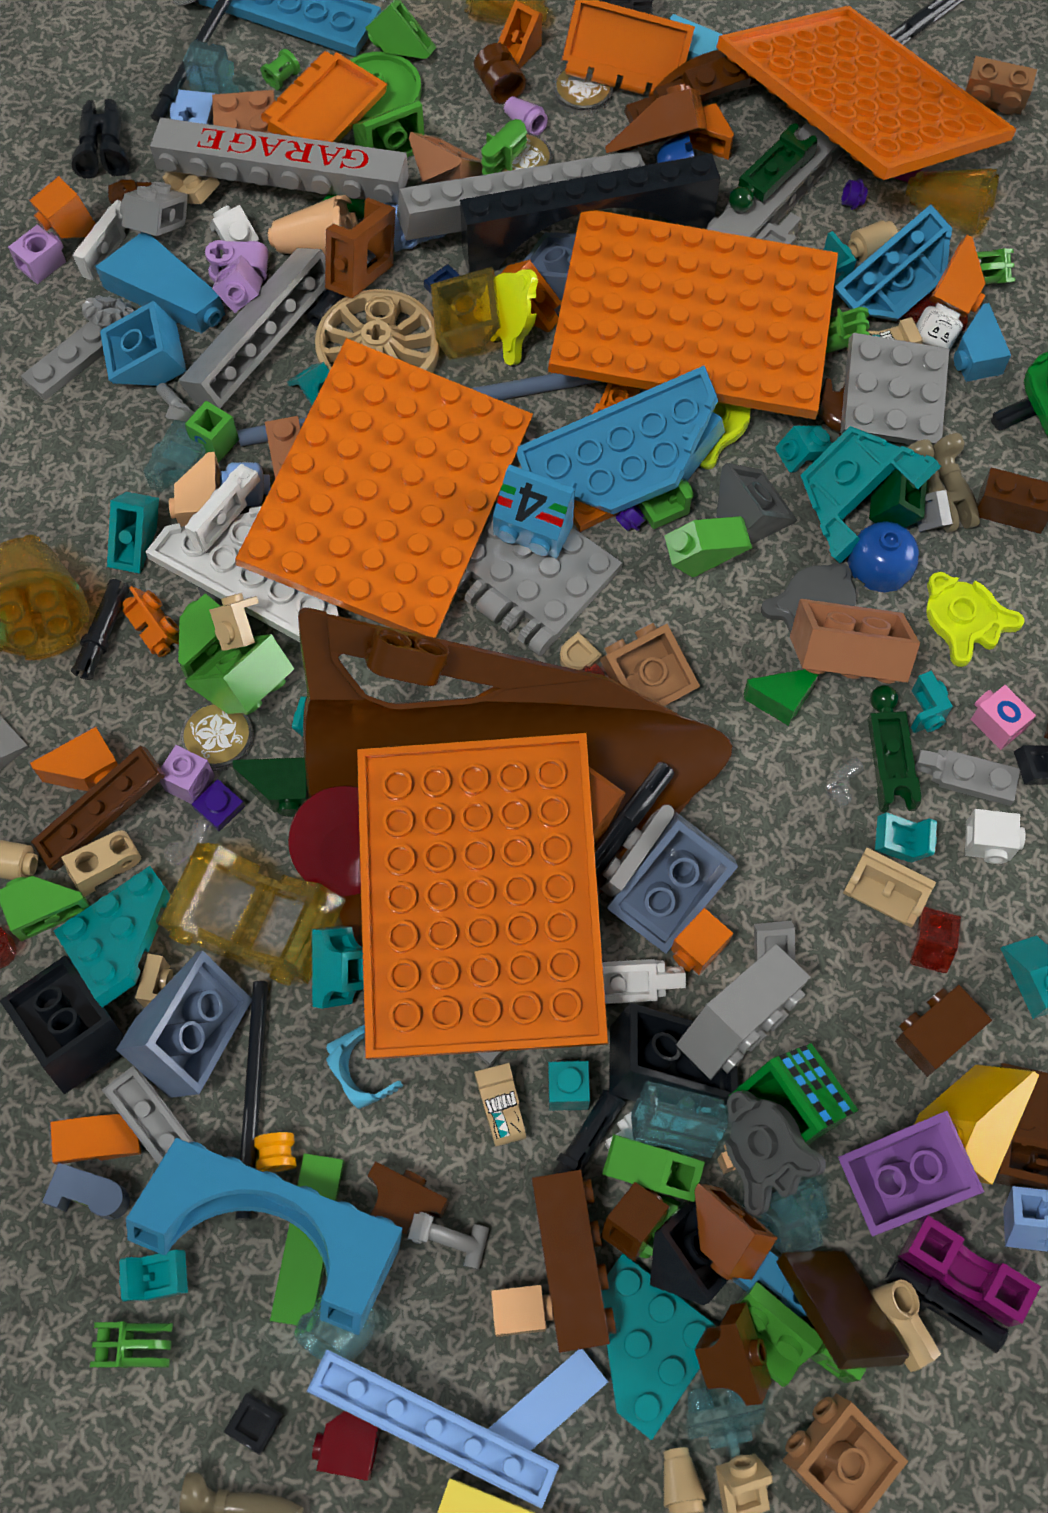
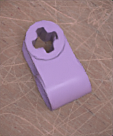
[205,240,269,283]

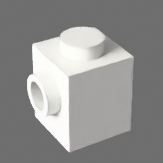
[965,809,1025,864]

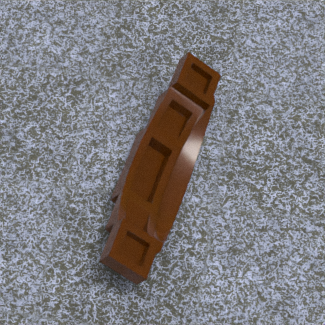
[624,50,763,123]

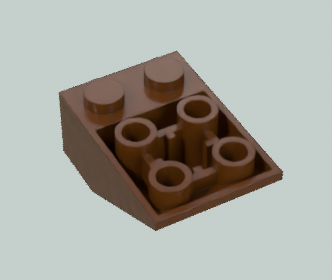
[994,1063,1048,1190]

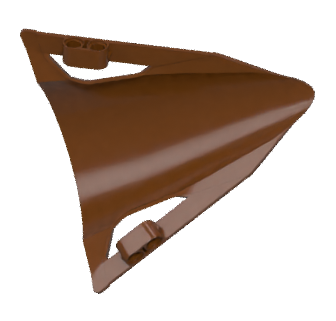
[298,607,733,947]

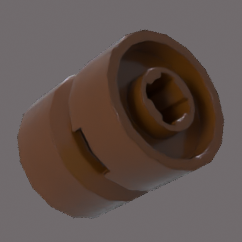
[474,43,526,104]

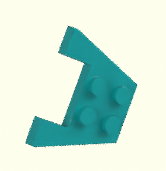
[800,426,941,563]

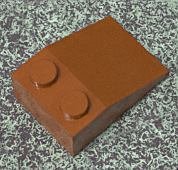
[605,84,707,154]

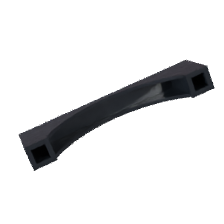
[460,153,721,276]

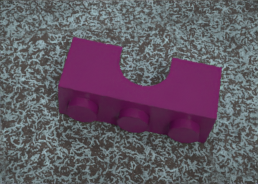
[898,1215,1041,1327]

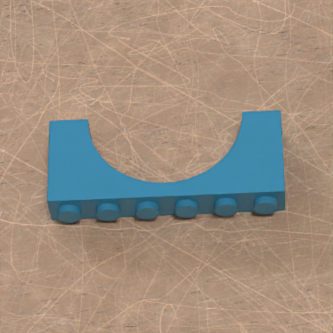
[126,1138,402,1336]

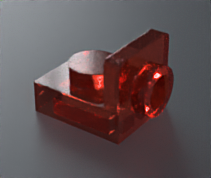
[910,907,961,973]

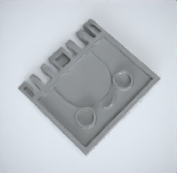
[457,510,622,656]

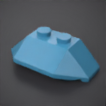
[834,204,952,321]

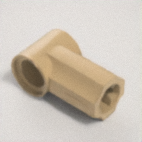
[869,1279,941,1372]

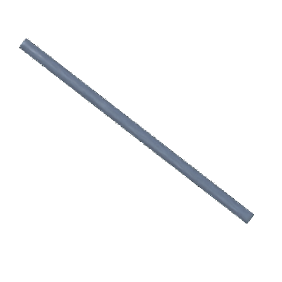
[237,373,601,446]

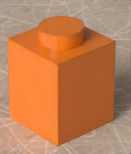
[671,908,733,975]

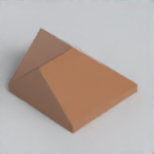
[409,132,483,183]

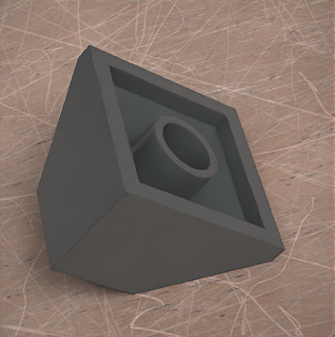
[716,463,797,544]

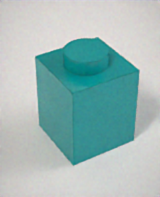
[548,1061,590,1111]

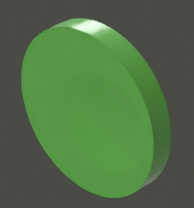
[350,52,422,122]

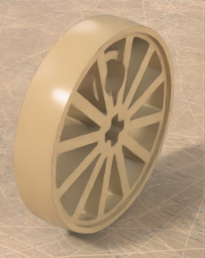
[315,289,440,373]

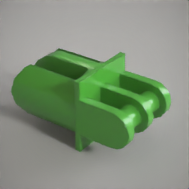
[481,119,527,175]
[977,248,1015,285]
[826,307,870,354]
[90,1321,173,1368]

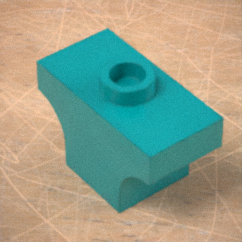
[312,926,364,1009]

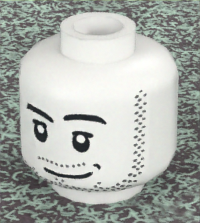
[916,303,963,350]

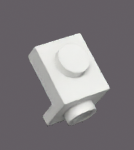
[209,205,259,242]

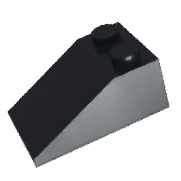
[0,955,124,1095]
[609,1003,738,1105]

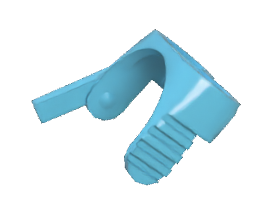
[326,1024,403,1109]

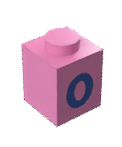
[970,685,1036,750]

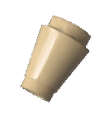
[663,1447,706,1513]

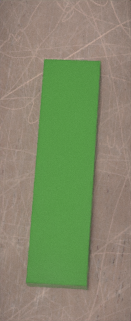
[270,1153,345,1328]

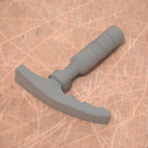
[156,383,195,422]

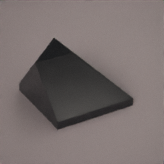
[650,1200,728,1305]

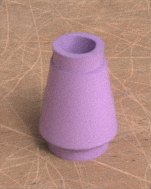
[504,97,548,136]

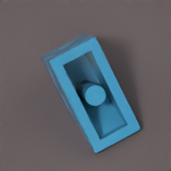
[954,303,1011,382]

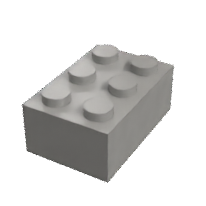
[676,944,811,1080]

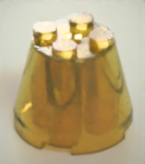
[0,534,89,660]

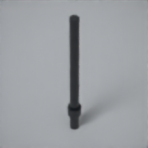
[151,0,232,122]
[235,981,268,1221]

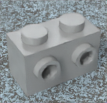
[120,182,188,236]

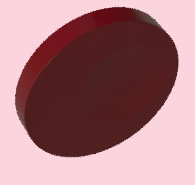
[288,785,361,896]

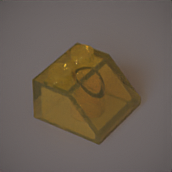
[431,267,500,360]

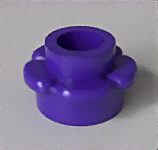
[841,178,868,210]
[615,505,646,531]

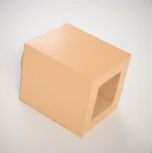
[491,1285,553,1337]

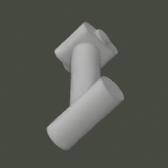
[408,1212,489,1270]

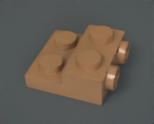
[964,56,1037,114]
[599,622,700,706]
[782,1394,908,1513]

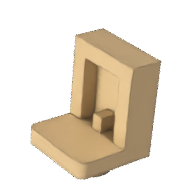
[209,593,259,651]
[715,1453,773,1513]

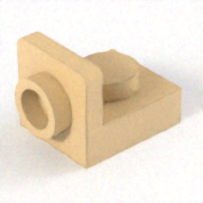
[163,172,220,204]
[135,953,173,1008]

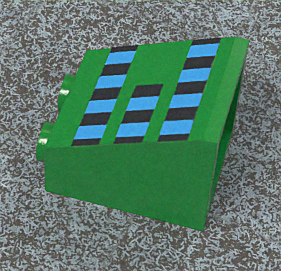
[729,1043,859,1145]

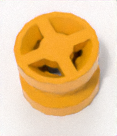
[254,1132,297,1172]

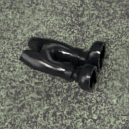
[71,99,130,179]

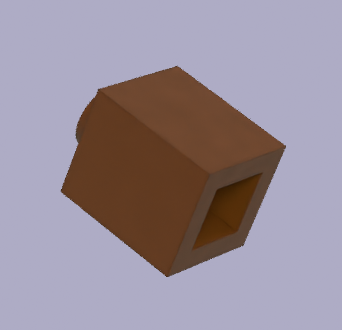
[601,1182,669,1262]

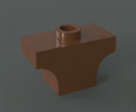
[368,1161,449,1239]
[694,1302,772,1406]

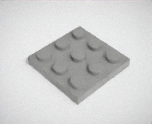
[840,333,949,446]

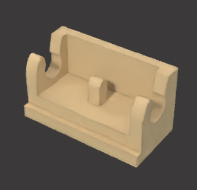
[843,848,936,928]

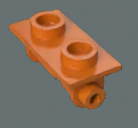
[122,586,179,657]

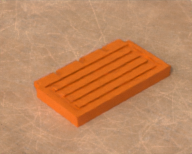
[561,0,695,95]
[261,51,387,143]

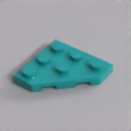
[53,866,171,1007]
[601,1253,717,1440]

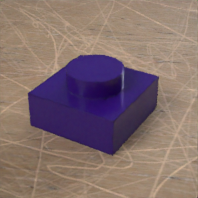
[191,779,245,832]

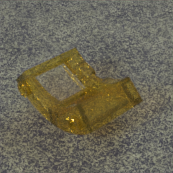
[158,843,345,986]

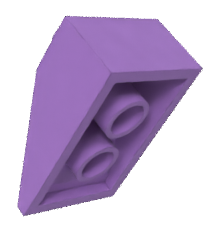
[838,1111,984,1237]

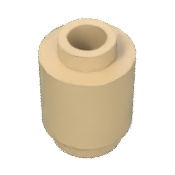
[849,220,898,262]
[0,840,38,880]

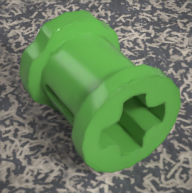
[260,49,301,90]

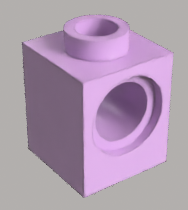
[8,224,66,284]
[212,255,263,313]
[160,745,215,804]

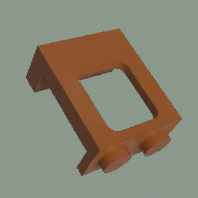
[325,198,396,299]

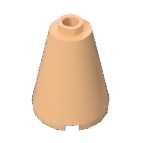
[268,194,358,254]

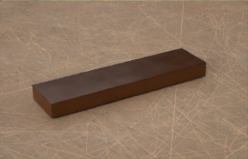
[31,745,166,871]

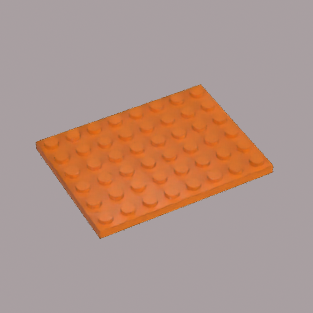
[716,5,1016,180]
[548,210,838,420]
[235,338,533,638]
[357,733,608,1060]

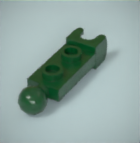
[729,123,818,212]
[868,685,922,813]

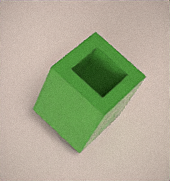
[185,401,239,463]

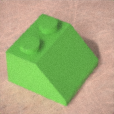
[353,101,425,157]
[185,634,294,715]

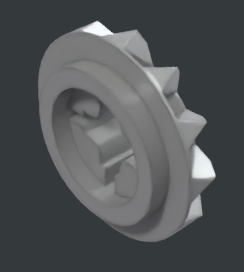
[82,295,134,328]

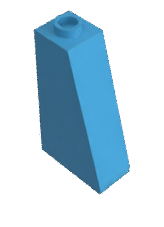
[95,232,225,334]

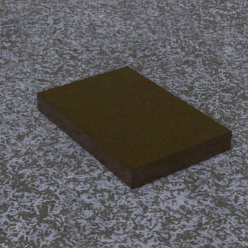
[776,1251,910,1370]

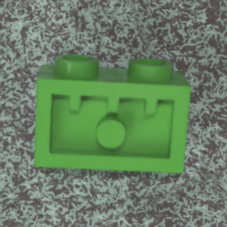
[735,1282,823,1387]

